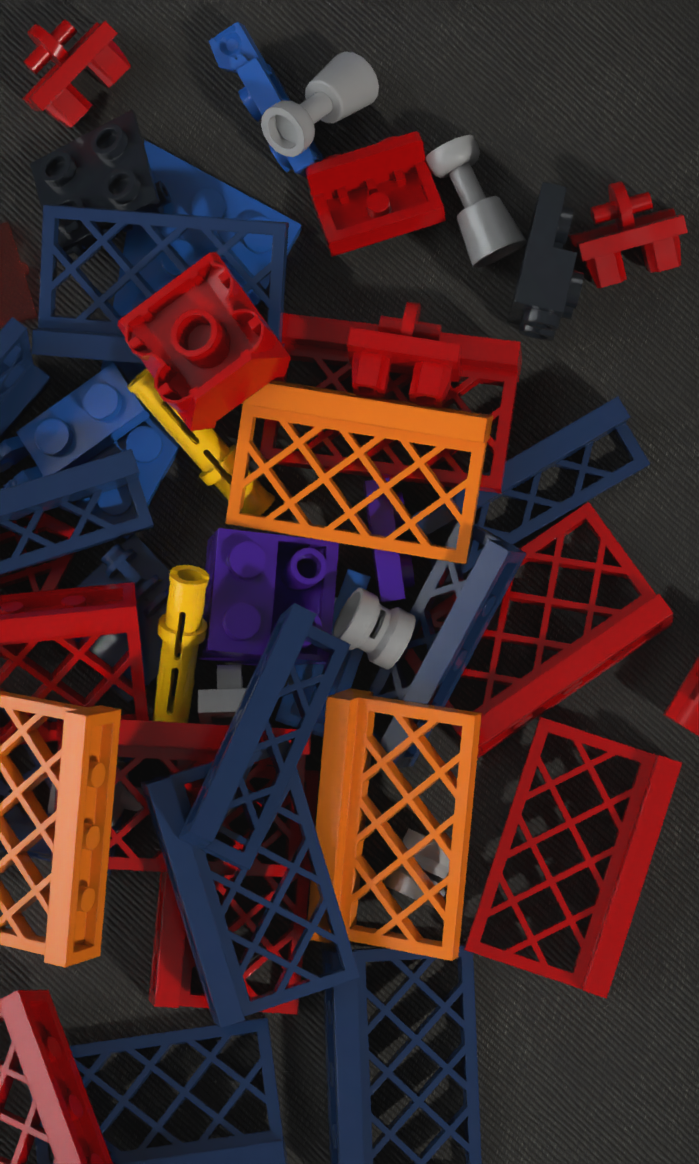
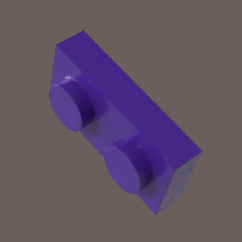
[363,478,415,605]

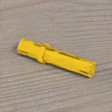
[127,368,275,515]
[152,565,209,723]

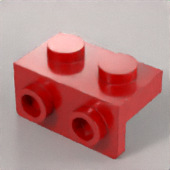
[305,131,446,257]

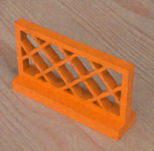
[225,380,493,564]
[307,688,481,961]
[0,691,121,968]

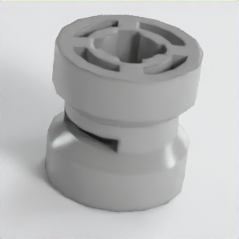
[332,588,416,670]
[383,828,450,908]

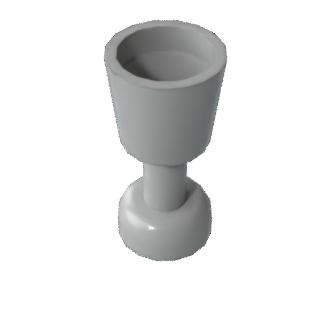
[261,51,379,157]
[426,134,527,268]

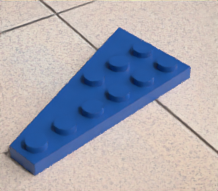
[75,140,302,540]

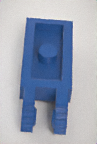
[0,362,151,490]

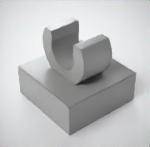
[198,664,247,725]

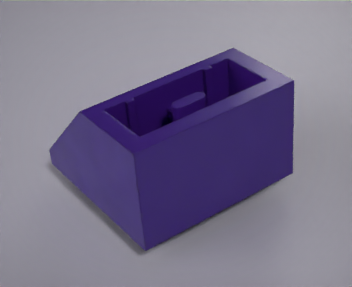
[197,528,339,666]

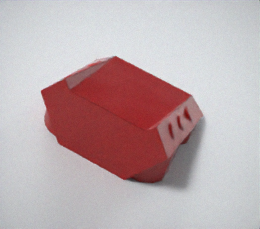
[118,252,291,431]

